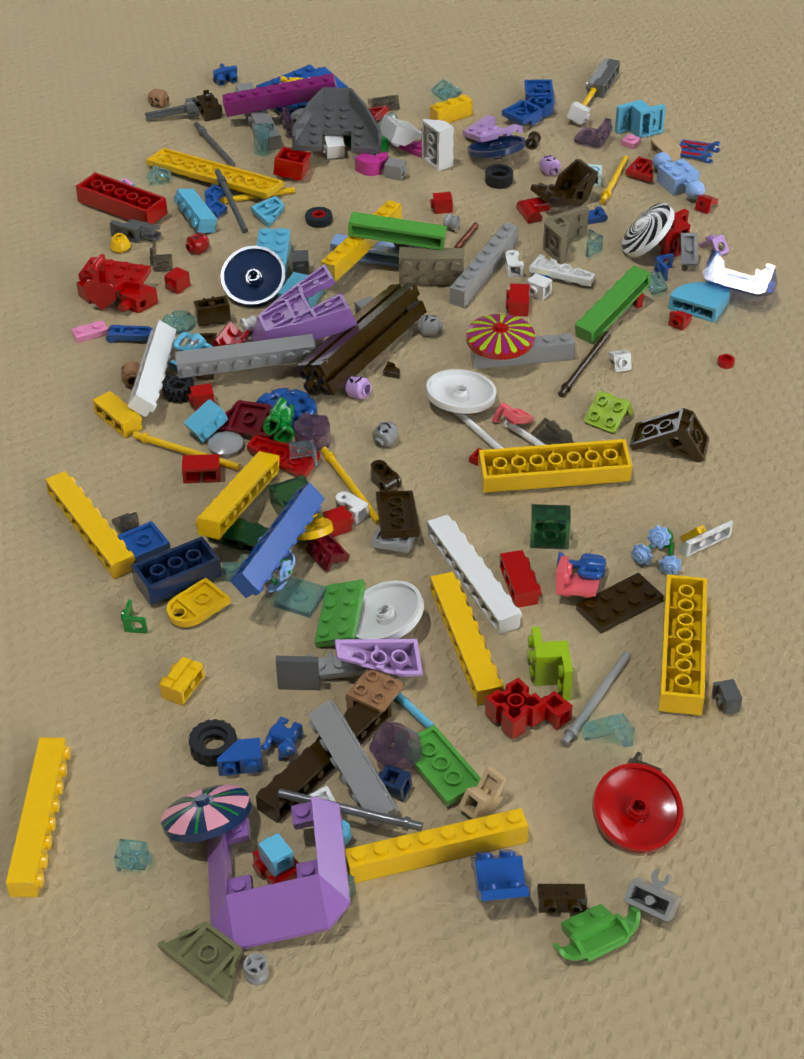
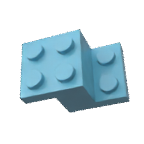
[614,100,666,138]

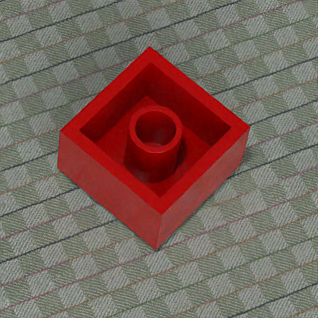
[273,146,311,181]

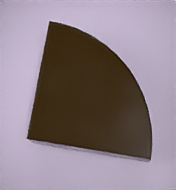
[383,361,400,379]

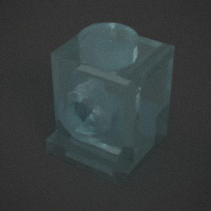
[114,839,152,872]

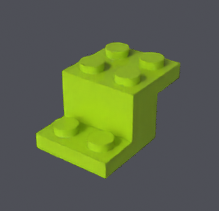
[527,626,573,700]

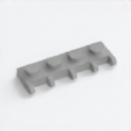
[307,652,368,680]

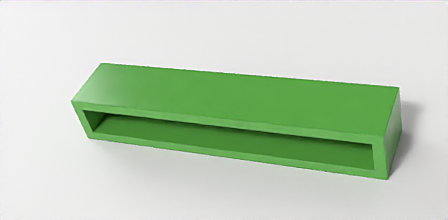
[348,212,447,250]
[575,266,650,344]

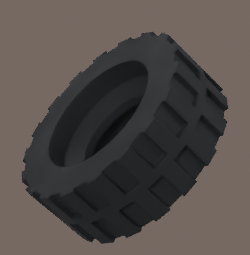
[189,719,237,767]

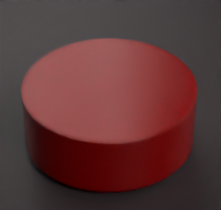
[717,354,735,369]

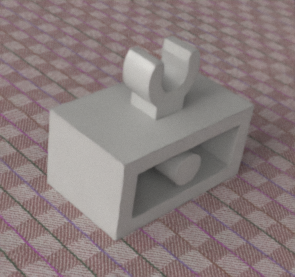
[623,869,682,922]

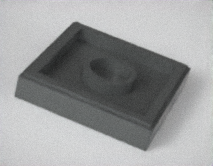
[276,656,320,691]

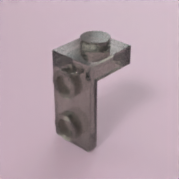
[150,242,173,272]

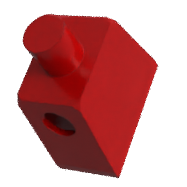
[118,284,158,313]

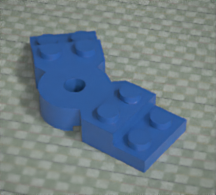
[502,79,555,125]

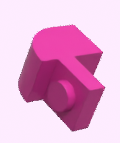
[355,151,388,176]

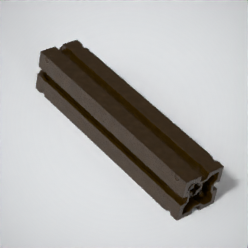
[295,283,427,396]

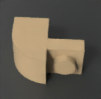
[458,767,507,819]

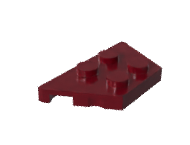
[216,400,276,440]

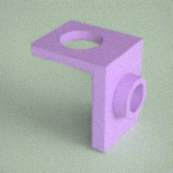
[699,234,730,257]

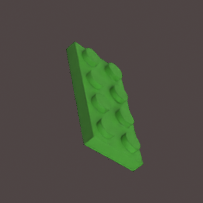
[314,579,366,648]
[398,725,481,807]

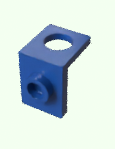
[654,253,673,282]

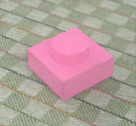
[621,134,641,149]

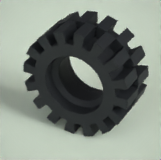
[163,374,194,404]

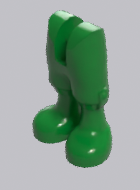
[263,397,295,443]

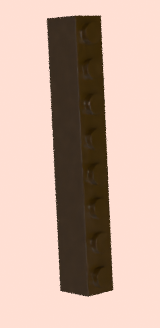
[256,703,392,823]

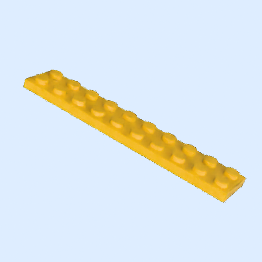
[146,148,284,199]

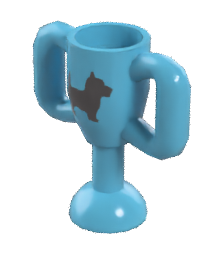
[169,332,212,373]

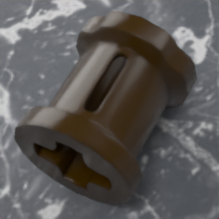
[526,131,541,150]

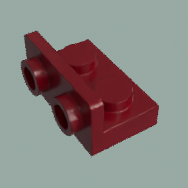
[305,534,350,571]

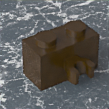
[196,89,222,122]
[194,295,231,326]

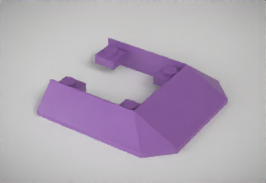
[207,796,351,949]

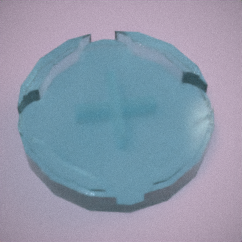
[162,310,195,335]

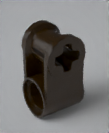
[371,460,402,491]

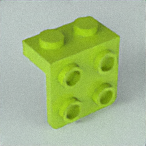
[584,391,634,434]

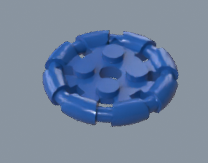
[256,388,317,431]

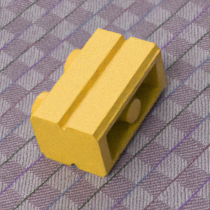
[159,657,205,706]

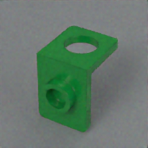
[121,599,148,634]

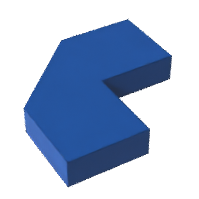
[204,184,228,218]

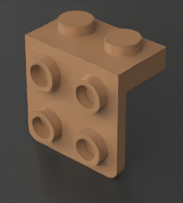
[345,668,403,712]

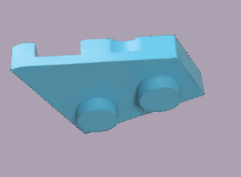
[251,196,285,227]

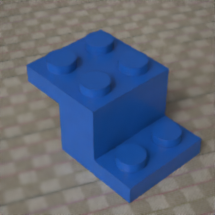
[470,849,529,901]

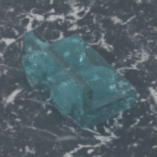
[431,79,462,101]

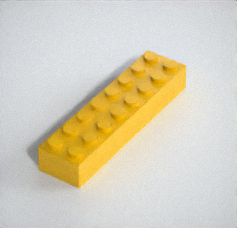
[478,439,632,493]
[659,574,707,716]

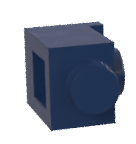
[378,764,413,802]

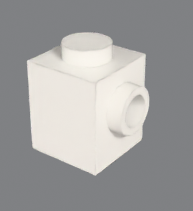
[567,101,591,125]
[526,273,552,301]

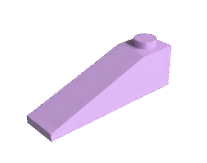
[335,639,423,677]

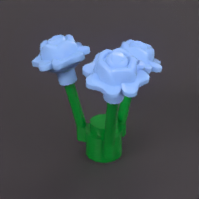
[631,525,682,575]

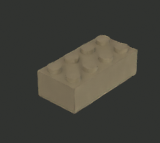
[399,247,464,286]

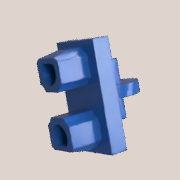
[212,63,238,86]

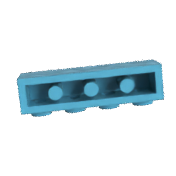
[174,189,217,234]

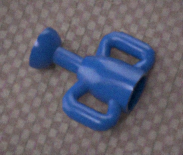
[557,552,606,580]

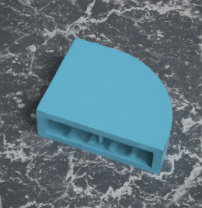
[668,282,731,323]

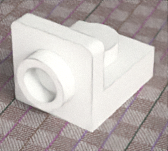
[609,350,632,372]

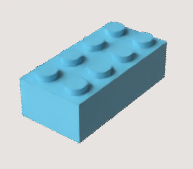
[257,228,291,278]

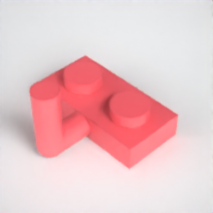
[492,402,534,425]

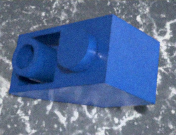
[217,737,263,776]

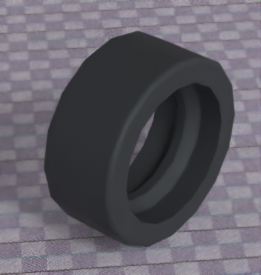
[485,164,513,189]

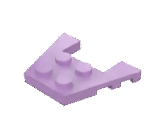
[463,115,523,142]

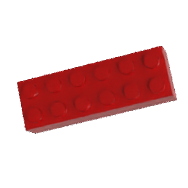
[76,172,168,224]

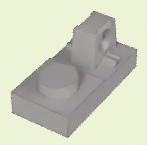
[680,233,698,266]

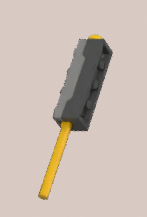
[581,58,620,106]

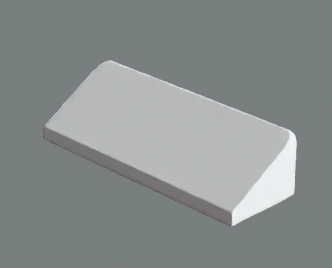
[678,520,733,557]

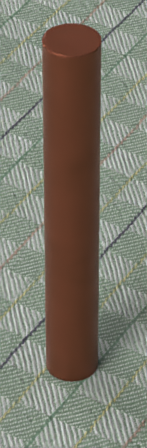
[454,222,479,248]

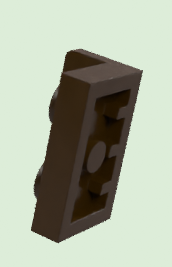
[537,884,587,914]

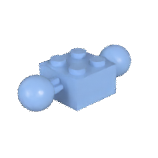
[652,152,705,200]

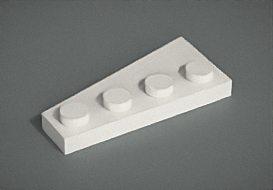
[529,254,595,286]

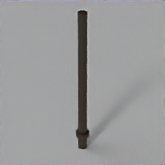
[558,331,611,397]

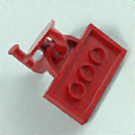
[78,254,152,310]

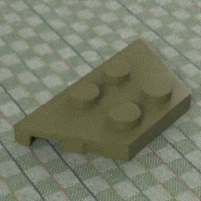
[157,921,243,1000]

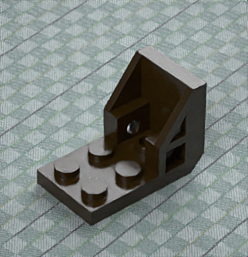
[530,159,599,206]
[629,408,709,462]

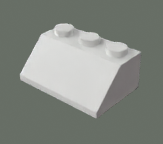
[380,115,422,147]
[422,119,454,171]

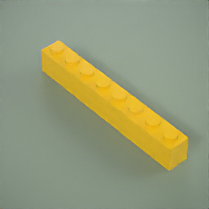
[321,200,402,282]
[196,451,280,539]
[45,471,135,579]
[430,572,504,705]
[6,737,71,897]
[345,808,529,884]

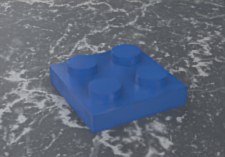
[118,521,170,563]

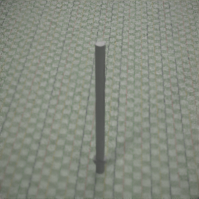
[278,788,424,831]

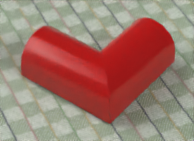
[516,197,550,224]

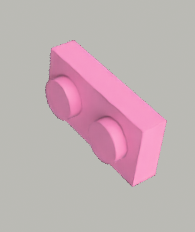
[71,320,108,343]

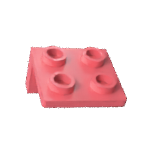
[555,556,600,598]

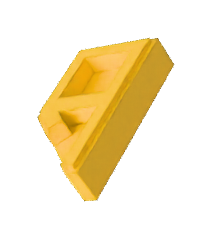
[680,525,707,543]

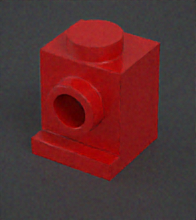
[542,691,573,730]

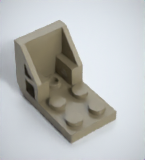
[543,205,589,264]

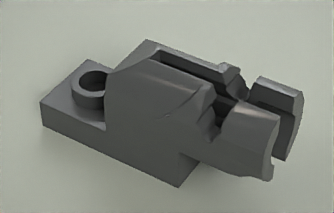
[109,219,161,243]

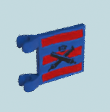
[679,139,720,164]

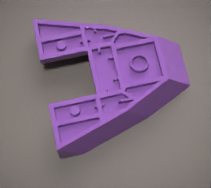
[251,264,357,342]

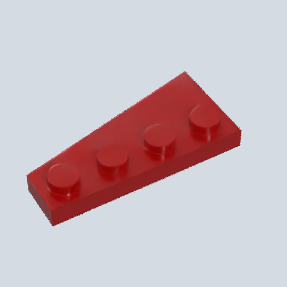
[247,435,320,480]

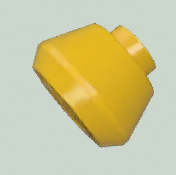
[110,233,131,253]

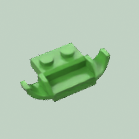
[552,904,640,962]

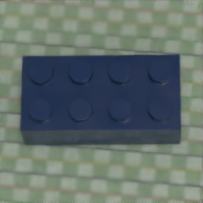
[131,536,222,606]

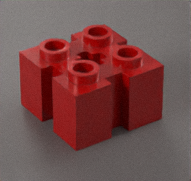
[485,677,546,740]

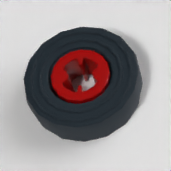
[305,207,333,228]

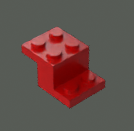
[659,209,691,262]

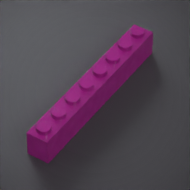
[222,73,337,117]

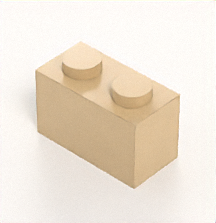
[651,133,682,162]

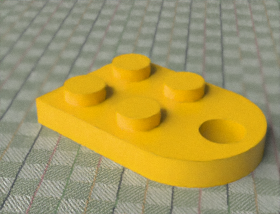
[296,513,333,540]
[166,577,231,627]

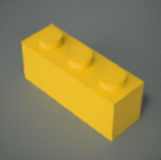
[430,94,473,123]
[92,391,142,438]

